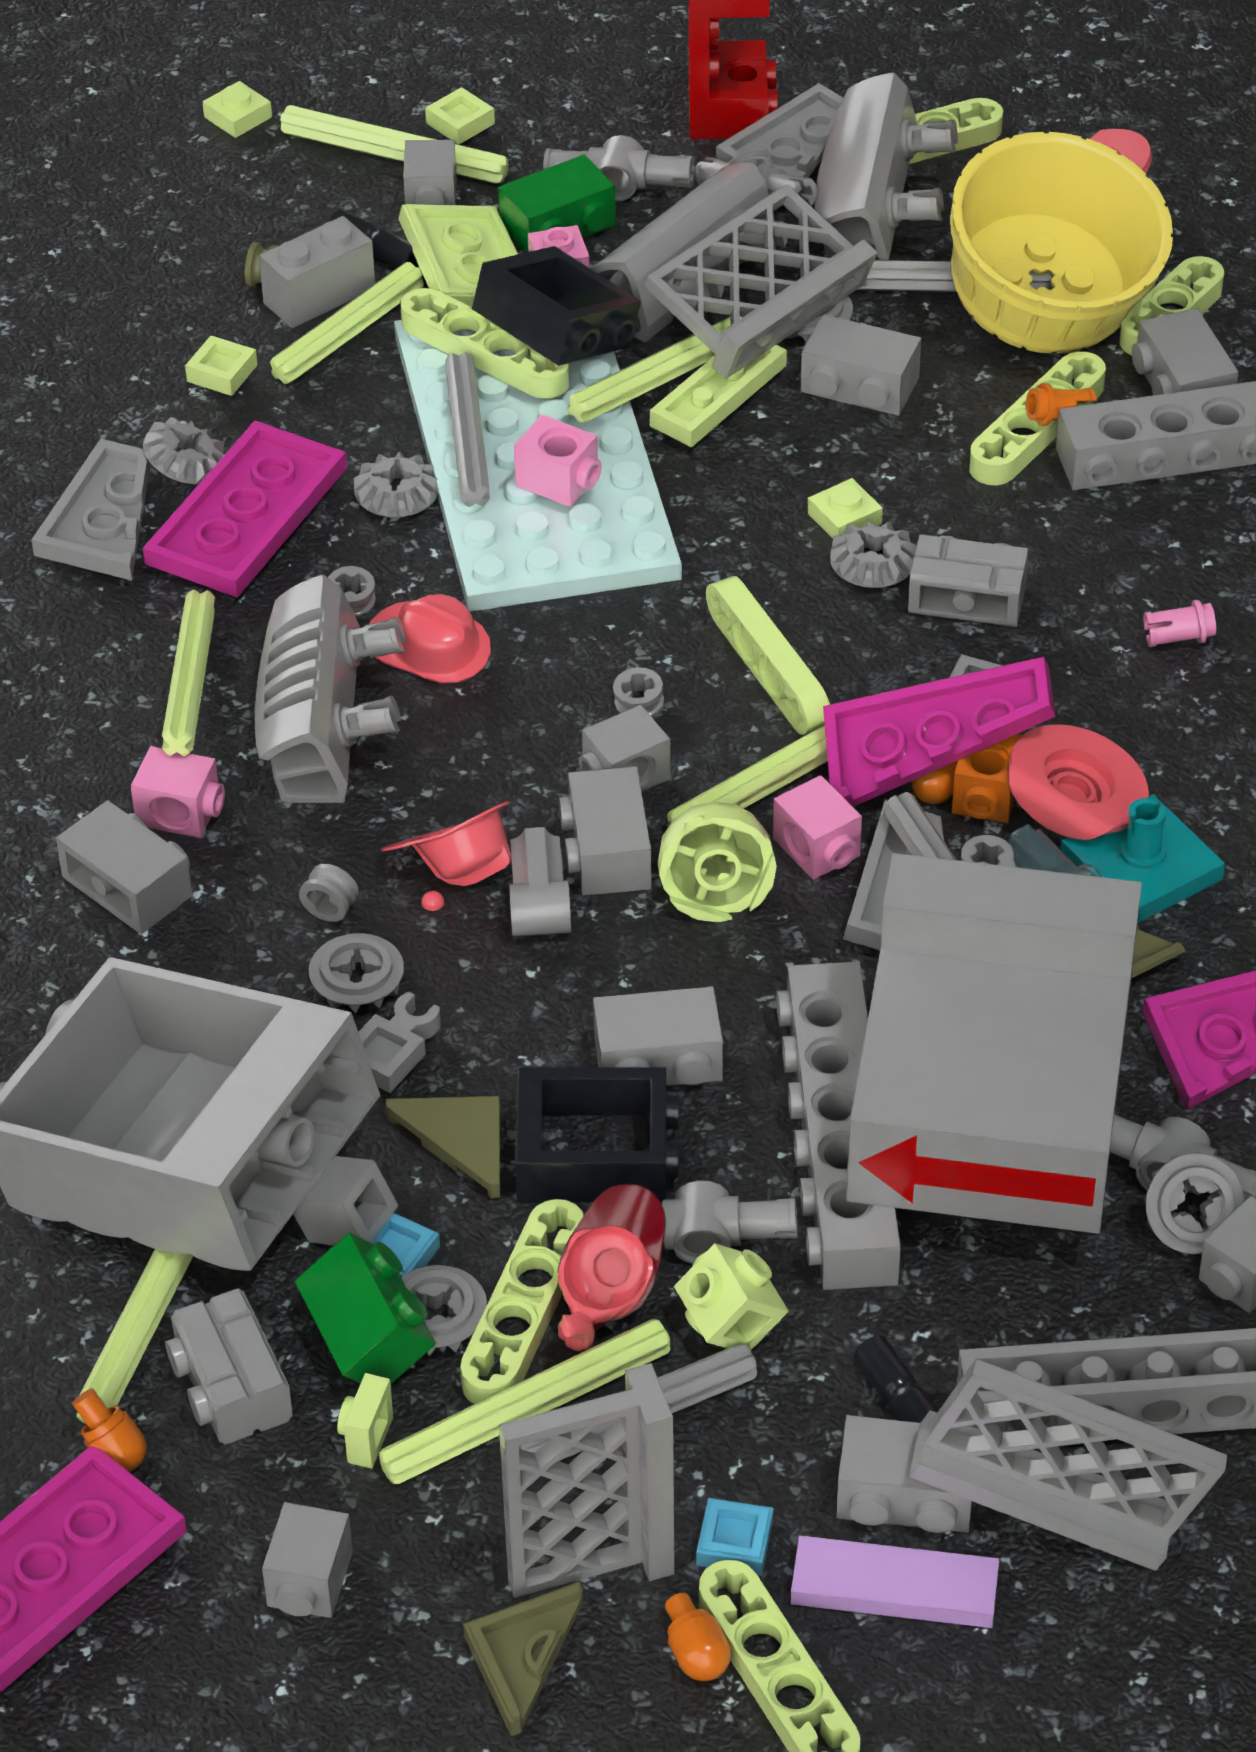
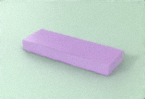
[791,1535,999,1628]

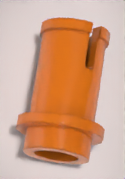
[1026,383,1097,426]

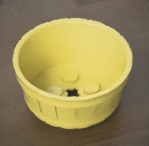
[950,132,1173,354]

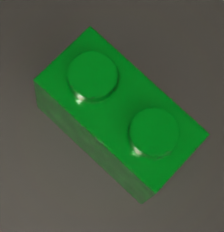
[498,154,616,253]
[295,1232,436,1385]

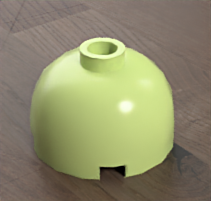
[657,802,777,922]

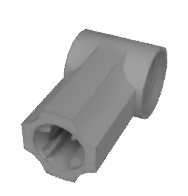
[509,827,571,937]

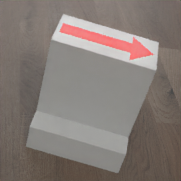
[846,853,1142,1234]

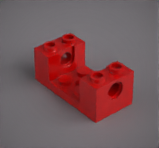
[688,0,778,139]

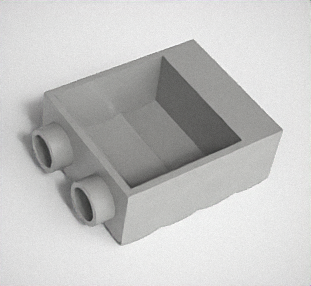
[0,957,381,1271]

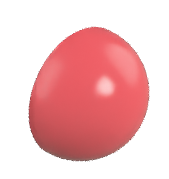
[421,891,444,911]

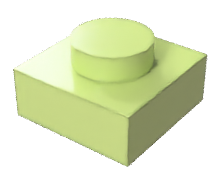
[202,81,272,138]
[425,87,495,145]
[185,336,257,396]
[808,478,883,538]
[337,1373,393,1469]

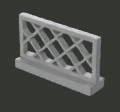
[643,184,878,379]
[909,1359,1227,1571]
[499,1363,674,1598]

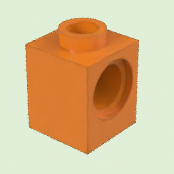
[952,734,1022,823]

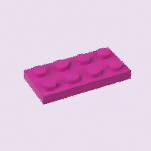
[143,421,347,598]
[0,1445,187,1693]

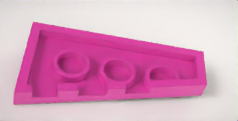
[823,657,1055,807]
[1142,971,1256,1110]

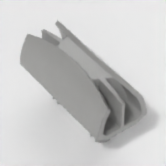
[814,73,958,260]
[590,162,788,343]
[255,575,406,803]

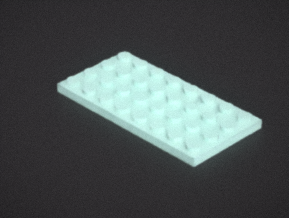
[394,320,682,612]

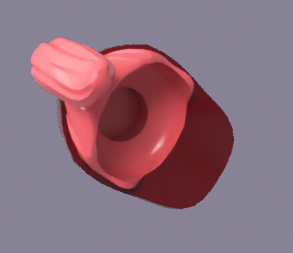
[558,1184,666,1351]

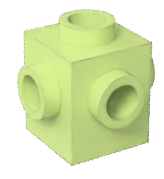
[674,1243,789,1351]

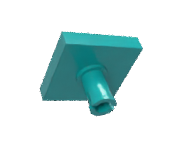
[1060,794,1225,924]

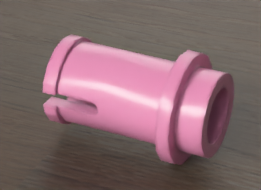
[1143,600,1216,647]

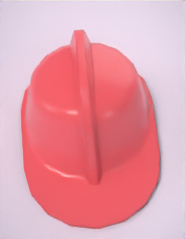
[369,594,491,684]
[381,801,511,886]

